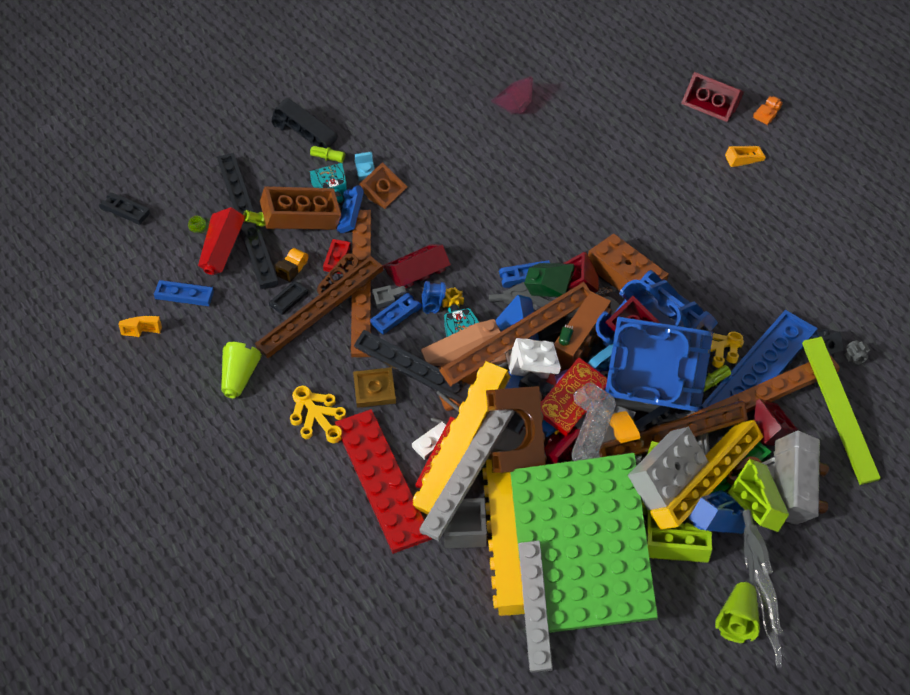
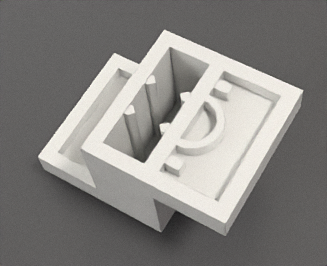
[505,338,561,379]

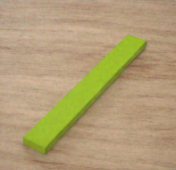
[802,337,880,485]

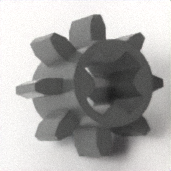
[844,340,870,364]

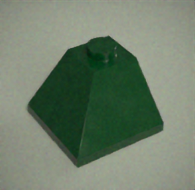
[524,263,575,297]

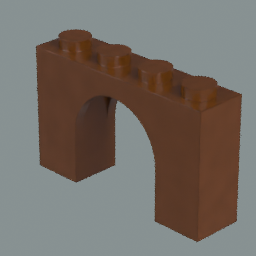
[486,386,547,473]

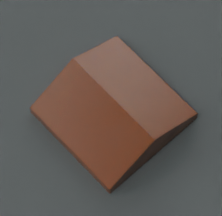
[359,162,407,208]

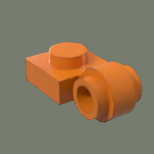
[753,96,783,125]

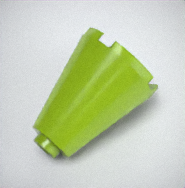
[221,342,261,399]
[715,582,760,643]

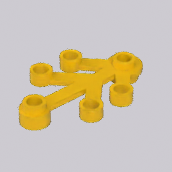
[710,332,744,368]
[290,386,346,443]

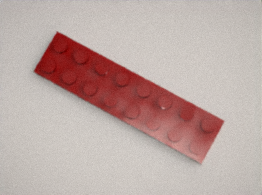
[335,409,432,554]

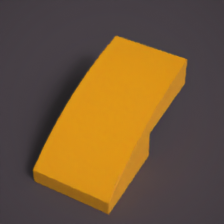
[118,316,162,337]
[607,411,640,443]

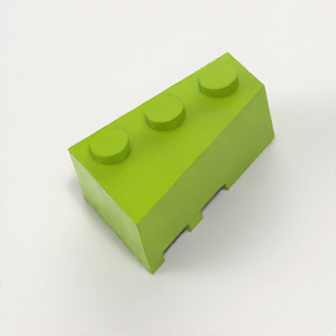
[728,459,789,532]
[646,510,712,563]

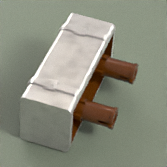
[774,431,829,524]

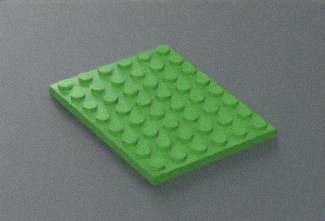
[510,453,658,633]

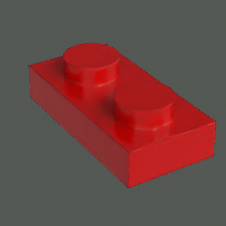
[323,239,351,274]

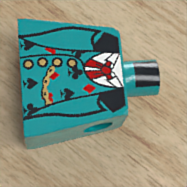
[310,163,347,204]
[444,305,479,337]

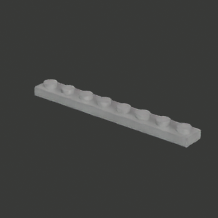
[420,409,515,541]

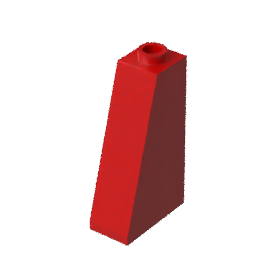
[198,207,246,275]

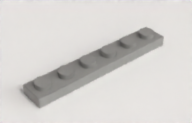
[518,541,553,673]

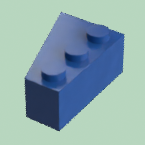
[688,490,753,534]

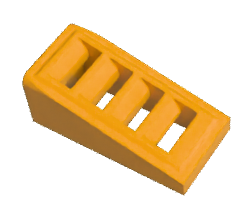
[725,146,766,167]

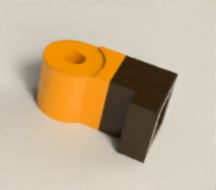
[275,248,308,282]

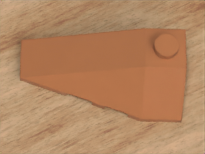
[421,319,506,366]

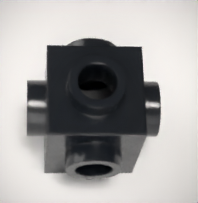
[811,329,844,357]

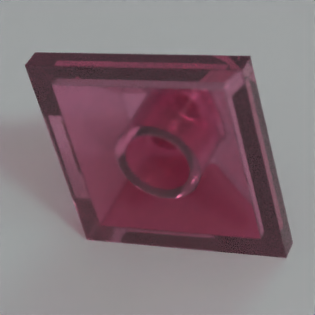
[491,76,533,114]

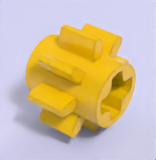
[442,287,464,308]

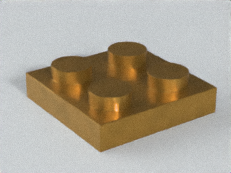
[353,367,396,408]

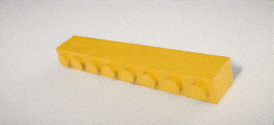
[413,361,510,515]
[650,420,763,529]
[482,459,525,616]

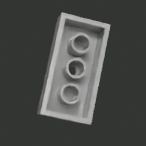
[628,427,708,510]

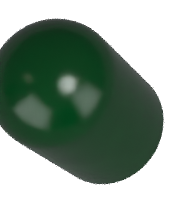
[559,325,574,346]

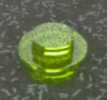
[188,216,206,233]

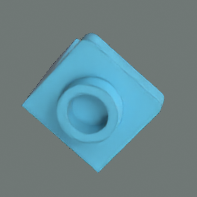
[355,152,375,181]

